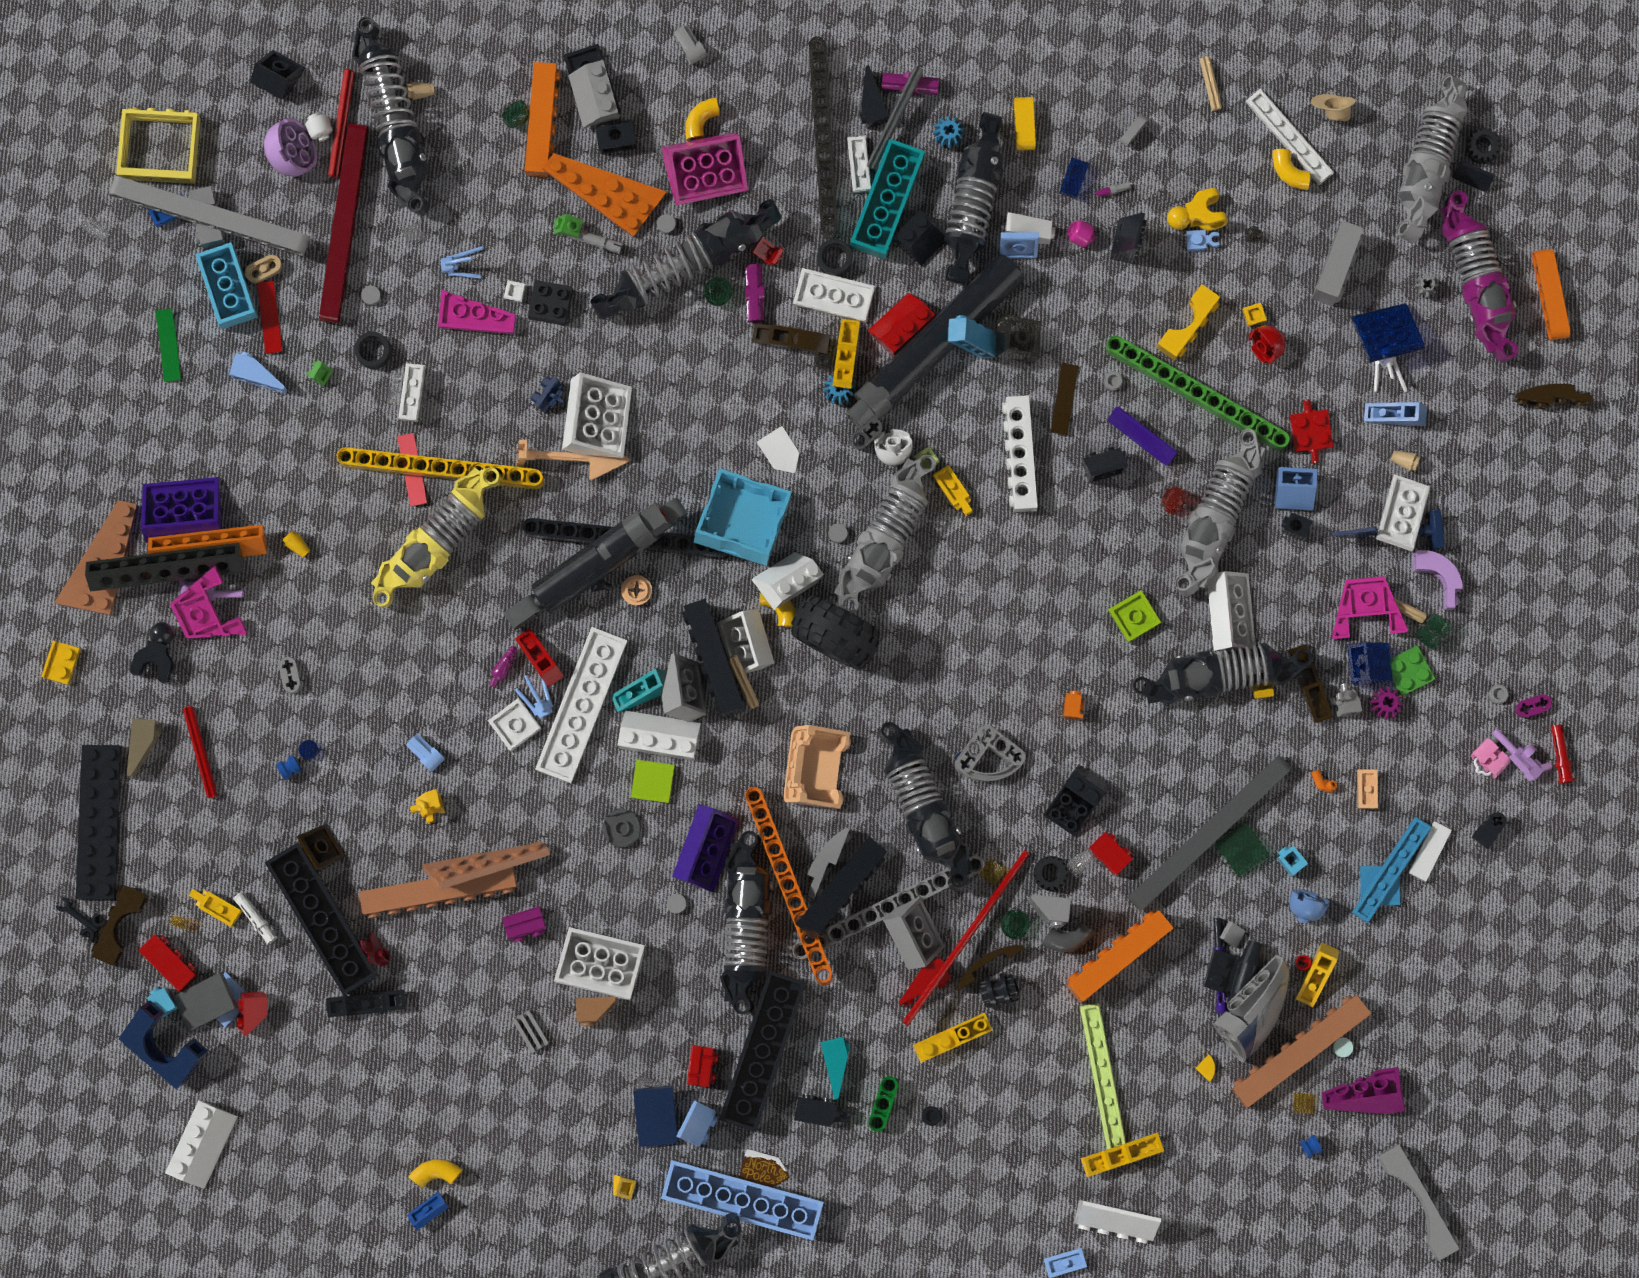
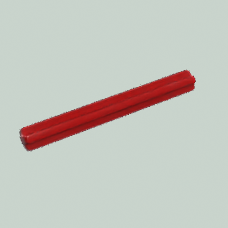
[183,706,218,799]

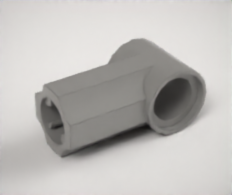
[674,25,707,65]

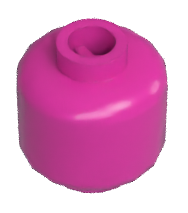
[1067,220,1096,247]

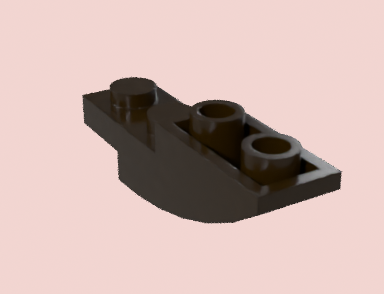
[752,323,831,354]
[1512,384,1593,410]

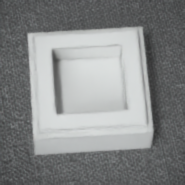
[504,280,527,304]

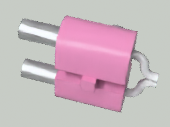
[1471,736,1511,778]

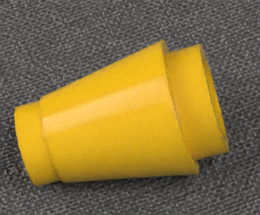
[282,530,311,558]

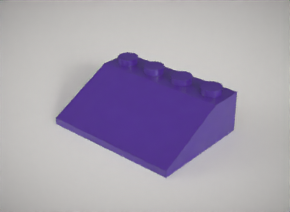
[141,477,222,543]

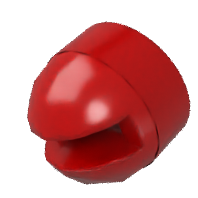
[1295,955,1311,971]

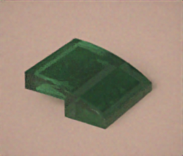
[1215,822,1270,878]

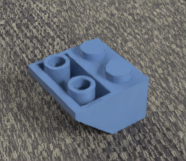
[1275,467,1317,511]

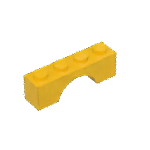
[1156,284,1220,361]

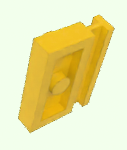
[41,640,81,685]

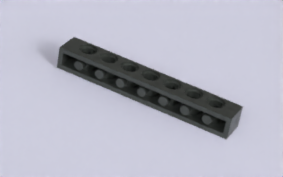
[85,543,243,592]

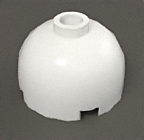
[874,429,913,466]

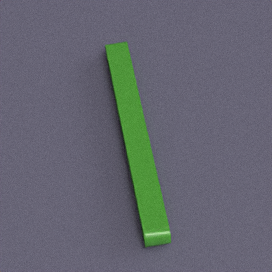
[1106,335,1290,451]

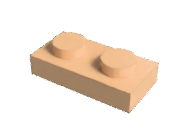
[1357,769,1378,809]

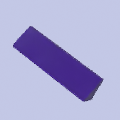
[1107,406,1177,466]

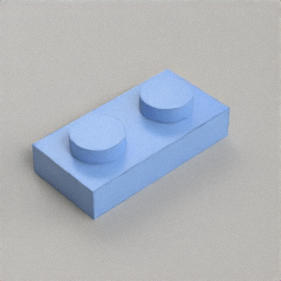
[1043,1248,1087,1278]

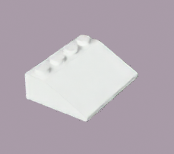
[562,372,632,458]
[554,927,645,1000]
[1074,1200,1161,1244]

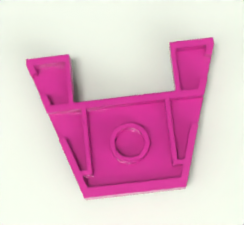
[170,566,247,638]
[1332,576,1408,639]

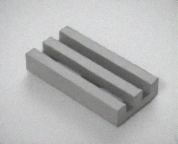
[512,1010,549,1054]

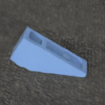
[229,352,287,394]

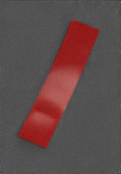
[257,281,282,354]

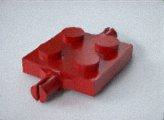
[1290,399,1333,464]

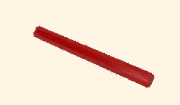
[328,69,355,178]

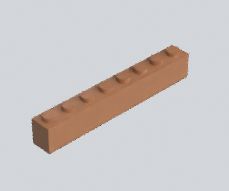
[359,867,518,918]
[1231,995,1371,1108]

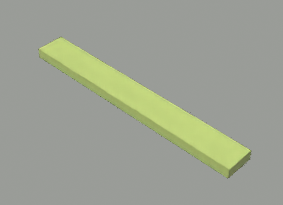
[1080,1003,1126,1149]

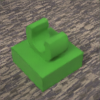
[307,360,333,386]

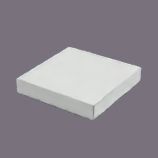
[488,698,542,752]

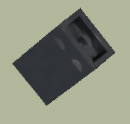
[1110,213,1147,264]
[1043,764,1110,837]

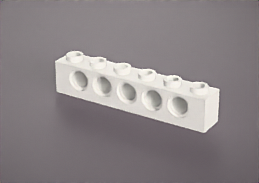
[1002,395,1038,512]

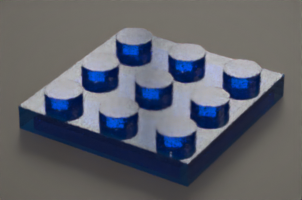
[1352,303,1425,363]

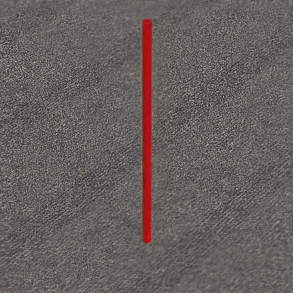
[902,850,1030,1026]

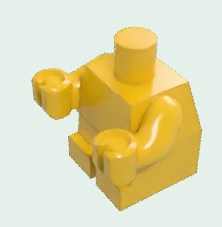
[410,789,445,824]

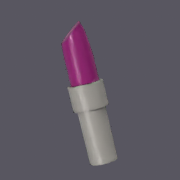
[1095,182,1131,197]

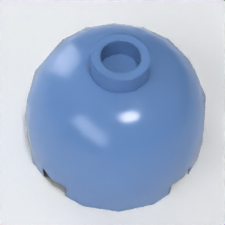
[1289,889,1329,923]

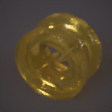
[168,914,188,929]

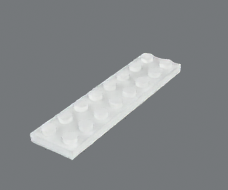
[535,627,628,784]

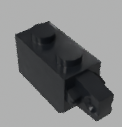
[794,1094,850,1127]

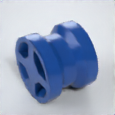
[1299,1135,1323,1159]

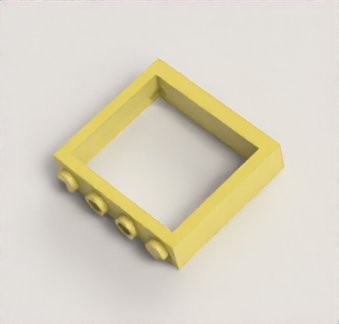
[116,107,201,184]

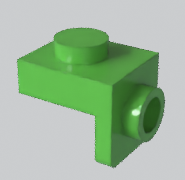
[553,214,583,238]

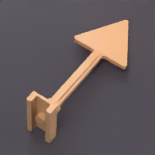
[516,439,630,481]

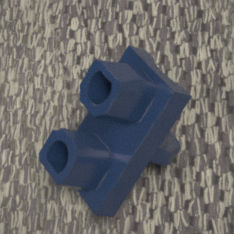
[530,376,564,414]

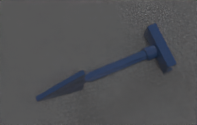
[1331,510,1444,551]

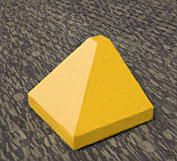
[613,1175,637,1200]

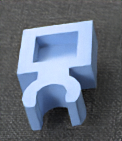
[1186,230,1219,251]

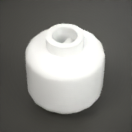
[305,112,333,142]

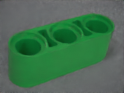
[868,1076,898,1132]

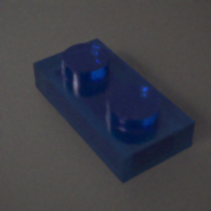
[1059,157,1089,200]

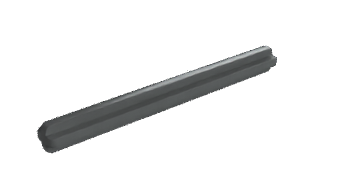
[867,66,923,170]

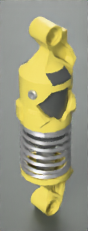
[371,467,502,608]

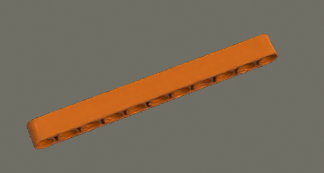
[745,787,833,986]

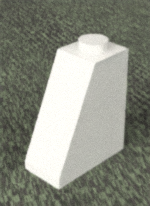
[1005,212,1055,244]

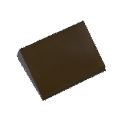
[297,824,345,872]

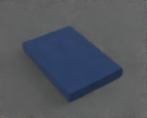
[633,1085,678,1147]

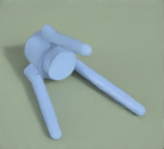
[441,246,484,279]
[515,675,554,719]

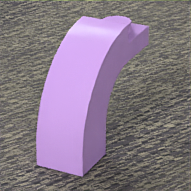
[1413,550,1463,611]

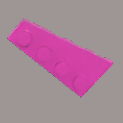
[438,290,516,334]

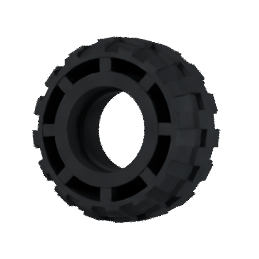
[791,596,881,670]

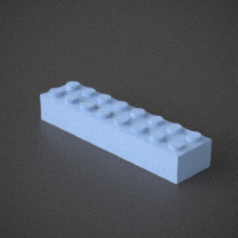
[661,1160,824,1240]

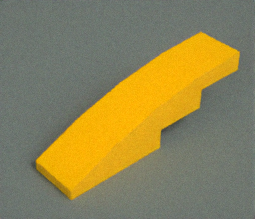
[832,319,860,389]
[1080,1133,1164,1177]

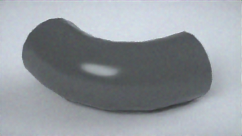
[1042,922,1095,952]

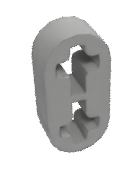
[1120,114,1149,147]
[279,657,301,694]

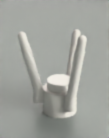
[1374,349,1408,392]

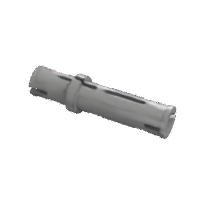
[566,230,624,255]

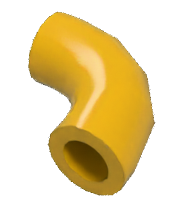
[685,97,720,141]
[1272,149,1310,190]
[760,593,796,628]
[408,1159,463,1188]

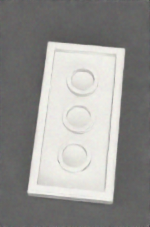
[793,268,875,323]
[1376,474,1430,551]

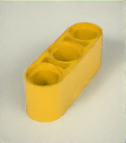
[1014,97,1036,151]

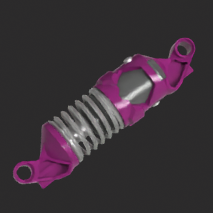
[1440,190,1518,363]

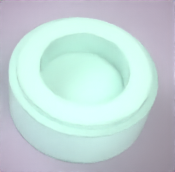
[1333,1038,1353,1057]

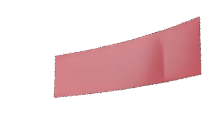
[397,433,427,506]

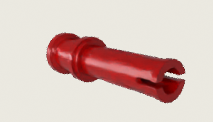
[1550,725,1575,784]

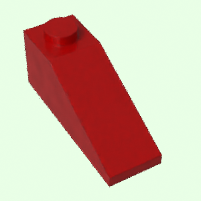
[514,628,564,687]

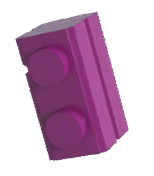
[502,906,547,943]

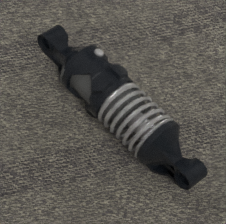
[1132,643,1313,704]
[879,722,973,891]
[720,831,773,1015]

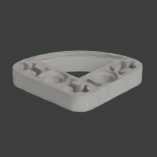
[955,725,1026,782]

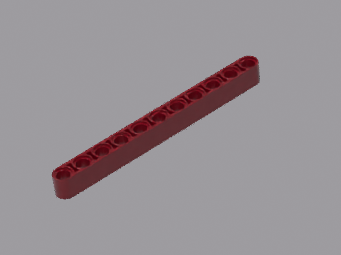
[319,123,369,323]

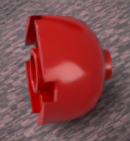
[1249,325,1286,364]

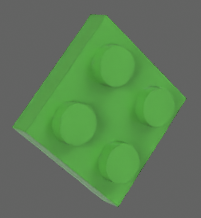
[1382,645,1435,696]

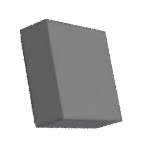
[1220,921,1246,948]

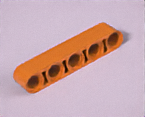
[1532,248,1570,341]

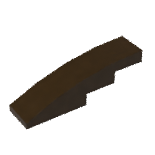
[1287,644,1333,723]

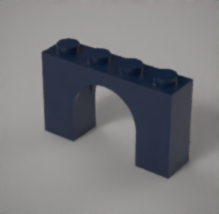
[119,1000,208,1090]

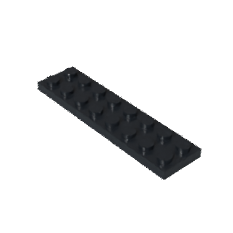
[75,745,122,900]

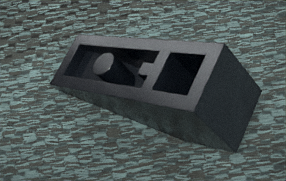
[859,65,889,129]

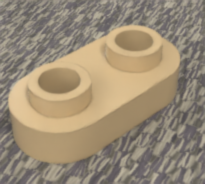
[245,255,282,284]

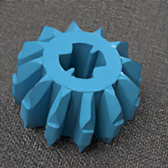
[933,116,965,149]
[823,375,855,405]

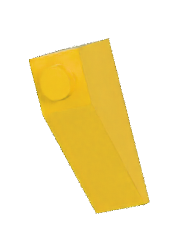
[1295,942,1339,1007]

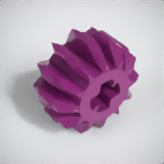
[1370,686,1404,720]

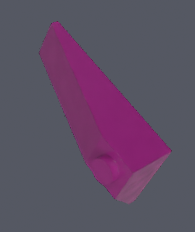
[1322,1067,1405,1114]

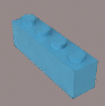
[948,315,1000,359]

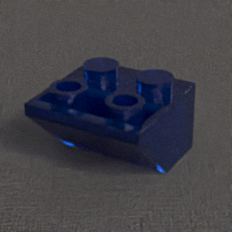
[1347,642,1393,686]

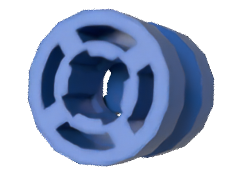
[276,755,302,781]

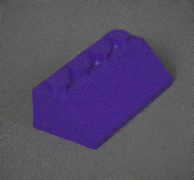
[672,804,740,893]

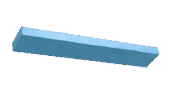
[1351,816,1432,924]

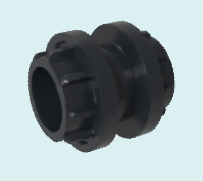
[980,972,1020,1010]

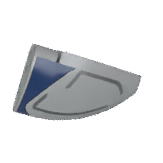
[1213,955,1289,1063]

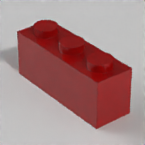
[138,934,199,992]

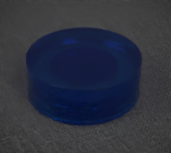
[299,740,319,760]

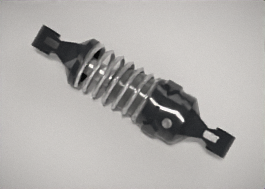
[944,112,1004,285]

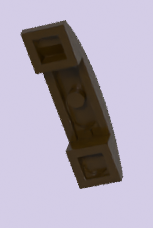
[956,945,1025,991]

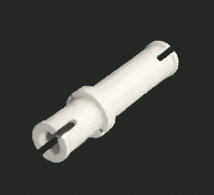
[233,891,278,945]

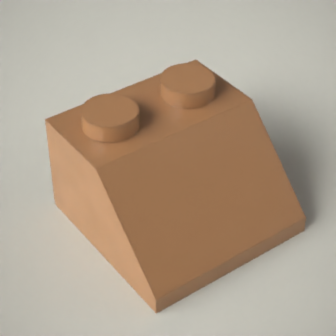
[576,997,618,1027]

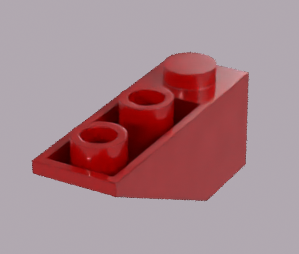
[898,957,951,1007]

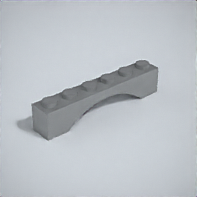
[1376,1145,1459,1261]

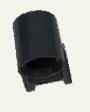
[1471,812,1506,849]

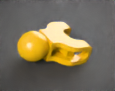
[1167,188,1228,231]

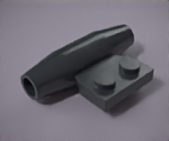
[1202,940,1264,1013]

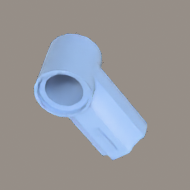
[406,733,445,772]

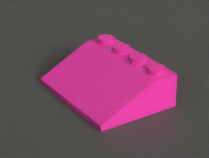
[662,133,748,205]

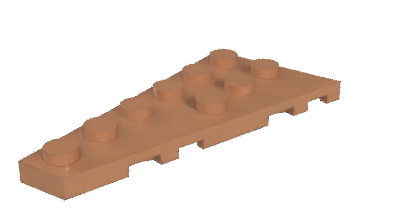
[54,500,138,616]
[422,842,550,890]

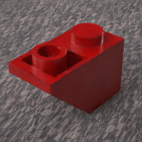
[237,991,267,1036]

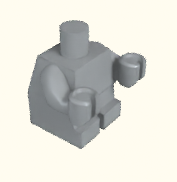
[1328,684,1362,717]

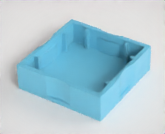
[694,468,792,566]

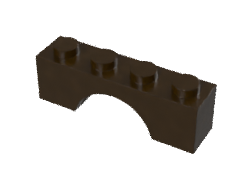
[91,885,149,967]

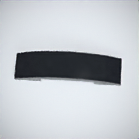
[326,989,406,1018]

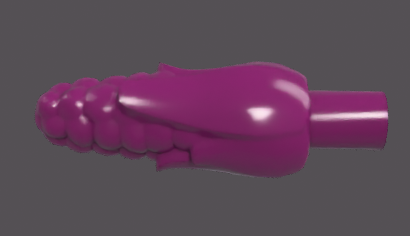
[489,646,517,688]

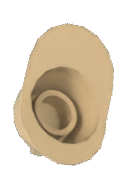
[1311,94,1356,121]

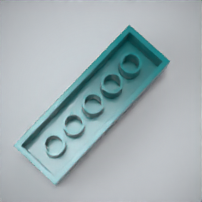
[850,139,925,260]

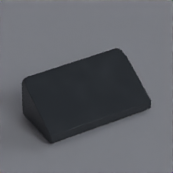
[1452,160,1495,192]

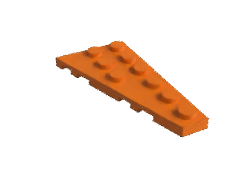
[542,153,666,237]

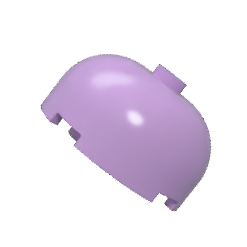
[264,118,317,177]

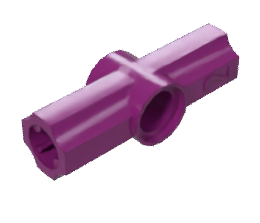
[881,72,939,96]
[745,264,765,323]

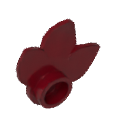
[360,932,391,967]

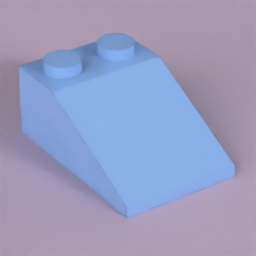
[677,1101,719,1147]

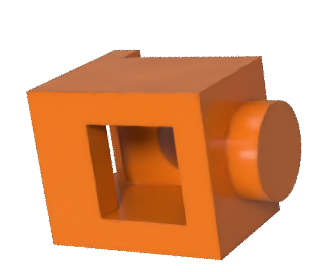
[1063,691,1085,720]

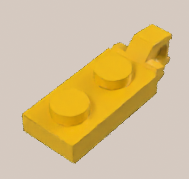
[933,465,973,516]
[189,889,242,928]

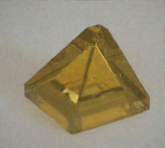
[979,859,1006,886]
[1293,1093,1313,1114]

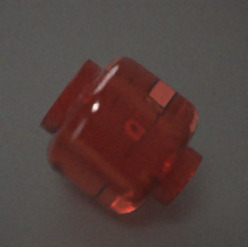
[1161,485,1189,515]

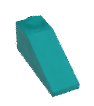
[611,668,667,713]
[821,1037,851,1100]

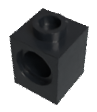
[1281,512,1313,541]

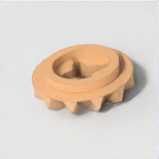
[621,575,652,606]

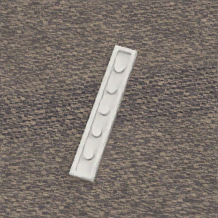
[1246,89,1334,185]

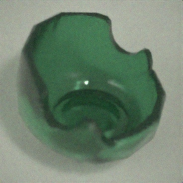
[502,100,530,129]
[704,277,733,306]
[1001,909,1030,940]

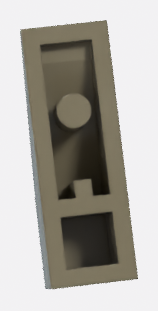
[127,719,161,778]

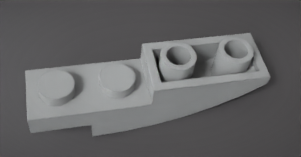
[807,828,852,900]

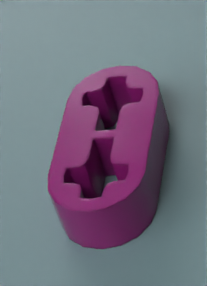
[1515,694,1552,718]

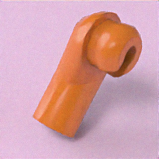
[1311,769,1337,793]

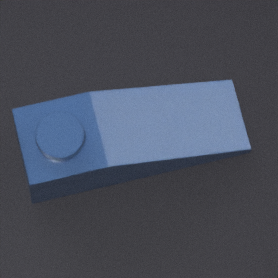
[1364,402,1427,426]

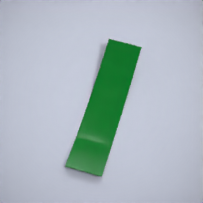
[155,308,181,382]

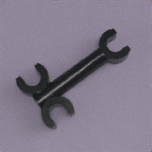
[56,897,107,943]

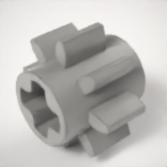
[1414,273,1439,299]

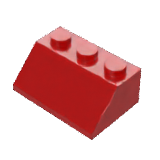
[868,293,935,357]

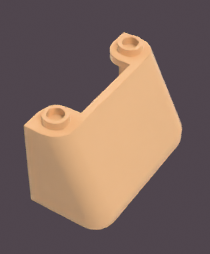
[784,725,851,809]

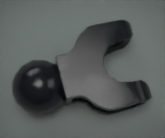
[130,622,174,684]

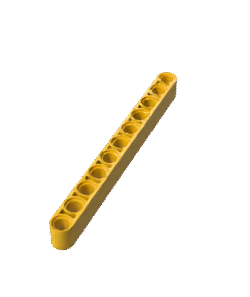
[337,447,544,489]

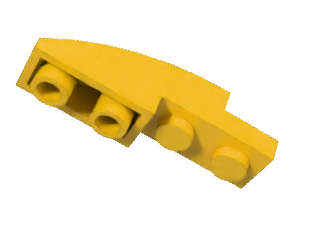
[913,1013,993,1063]

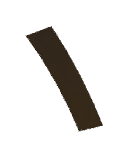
[1050,363,1079,435]

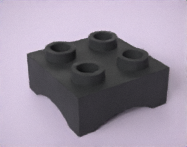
[528,280,573,326]

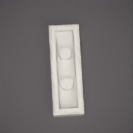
[847,136,871,194]
[398,363,426,422]
[1408,821,1452,882]

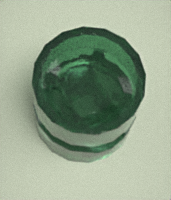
[1415,613,1452,650]

